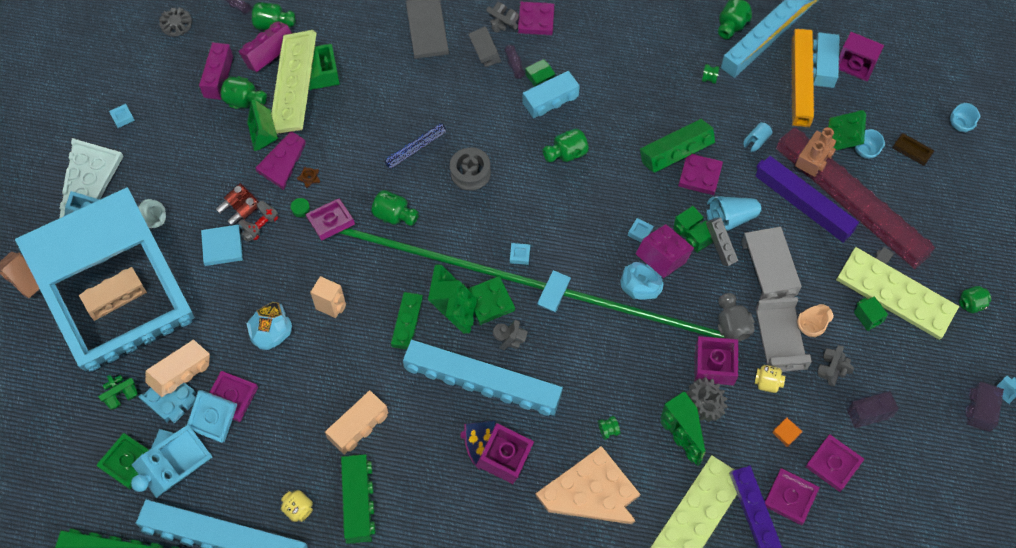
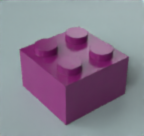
[838,32,884,82]
[636,224,694,278]
[694,336,738,386]
[476,423,534,484]

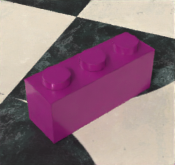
[238,21,292,72]
[199,42,233,100]

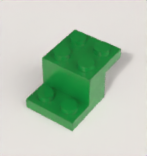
[428,265,477,334]

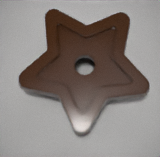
[297,167,320,188]

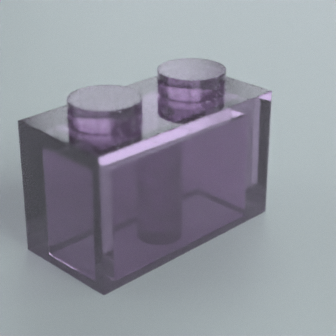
[965,382,1004,432]
[847,391,899,429]

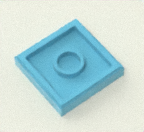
[201,225,243,266]
[187,390,237,443]

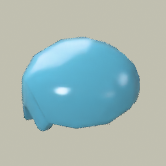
[950,103,980,132]
[855,129,885,159]

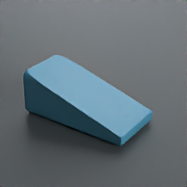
[537,270,571,313]

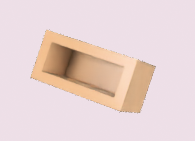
[310,276,346,318]

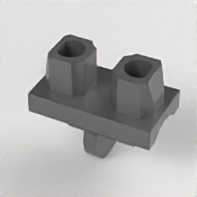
[486,1,519,32]
[493,320,528,351]
[818,345,854,386]

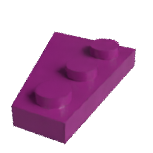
[255,131,306,190]

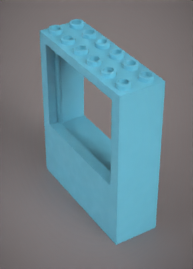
[15,187,195,372]

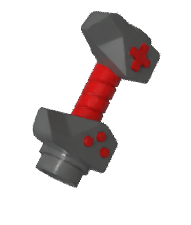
[239,200,278,243]

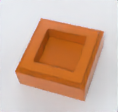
[773,418,802,447]

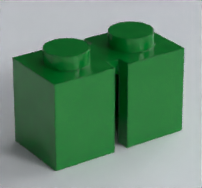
[674,206,713,253]

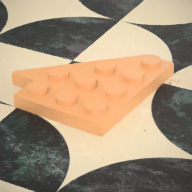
[536,446,640,524]

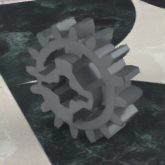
[686,377,728,422]

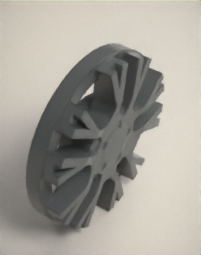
[159,7,192,36]

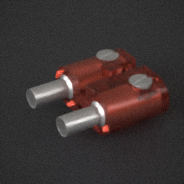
[216,183,259,225]

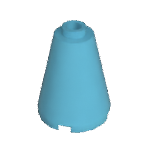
[707,196,761,231]

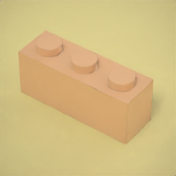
[79,267,147,321]
[146,340,210,397]
[325,391,388,454]

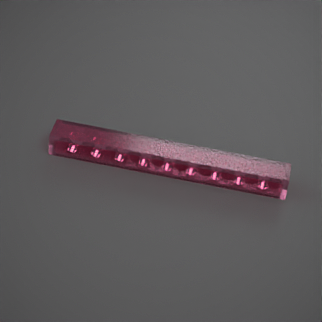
[777,127,936,269]

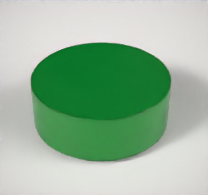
[291,198,310,217]

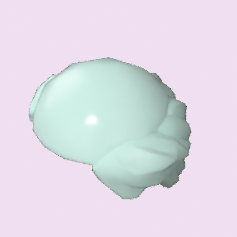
[138,199,166,228]

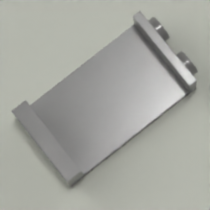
[742,227,802,300]
[756,296,812,372]

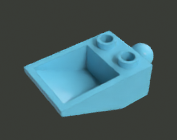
[131,425,212,498]

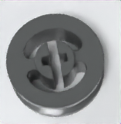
[450,148,491,191]

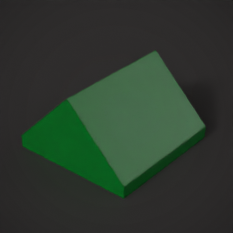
[247,100,278,151]

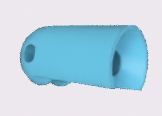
[744,122,772,152]

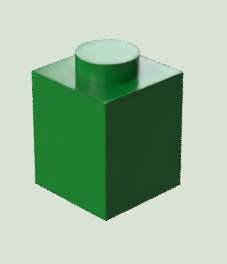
[854,296,888,331]

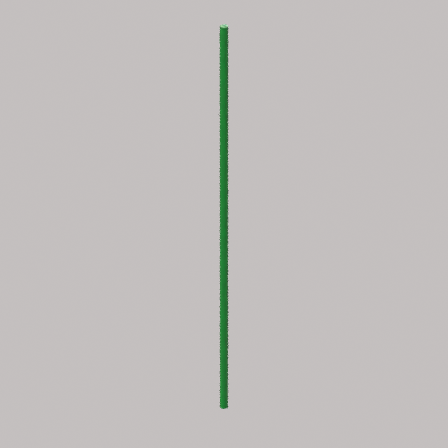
[339,228,724,338]

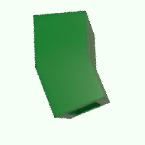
[525,59,555,87]

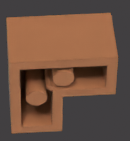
[0,252,40,298]

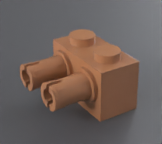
[795,127,836,177]

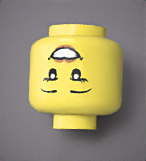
[755,365,785,393]
[281,490,313,522]

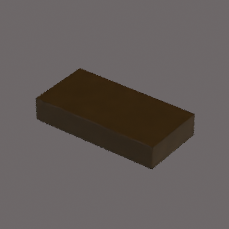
[892,133,935,166]

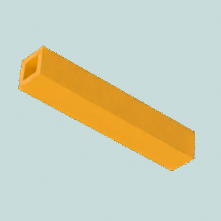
[792,29,814,127]

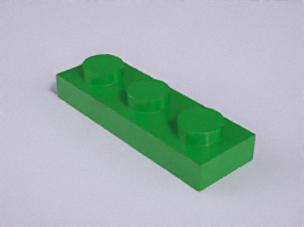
[391,292,423,350]

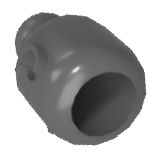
[717,293,755,342]

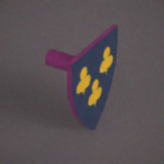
[460,421,495,470]

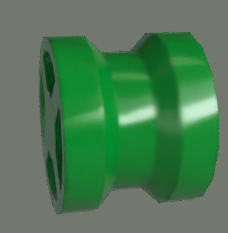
[702,64,719,84]
[598,416,620,440]

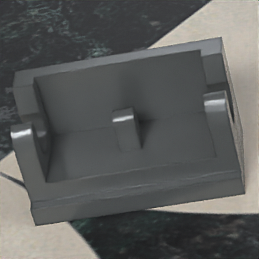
[469,26,501,67]

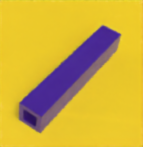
[755,156,859,243]

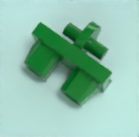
[98,374,138,410]

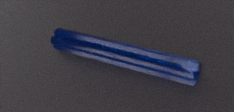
[385,123,446,169]

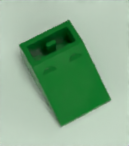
[308,44,339,90]
[660,391,706,467]

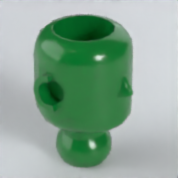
[718,0,752,39]
[252,2,296,32]
[221,76,267,110]
[542,128,589,162]
[371,190,419,226]

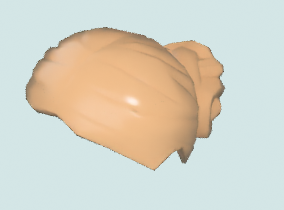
[797,304,833,337]

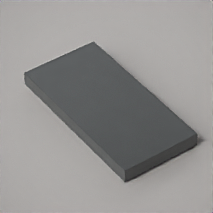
[406,0,449,59]

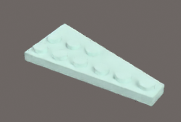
[60,138,123,218]

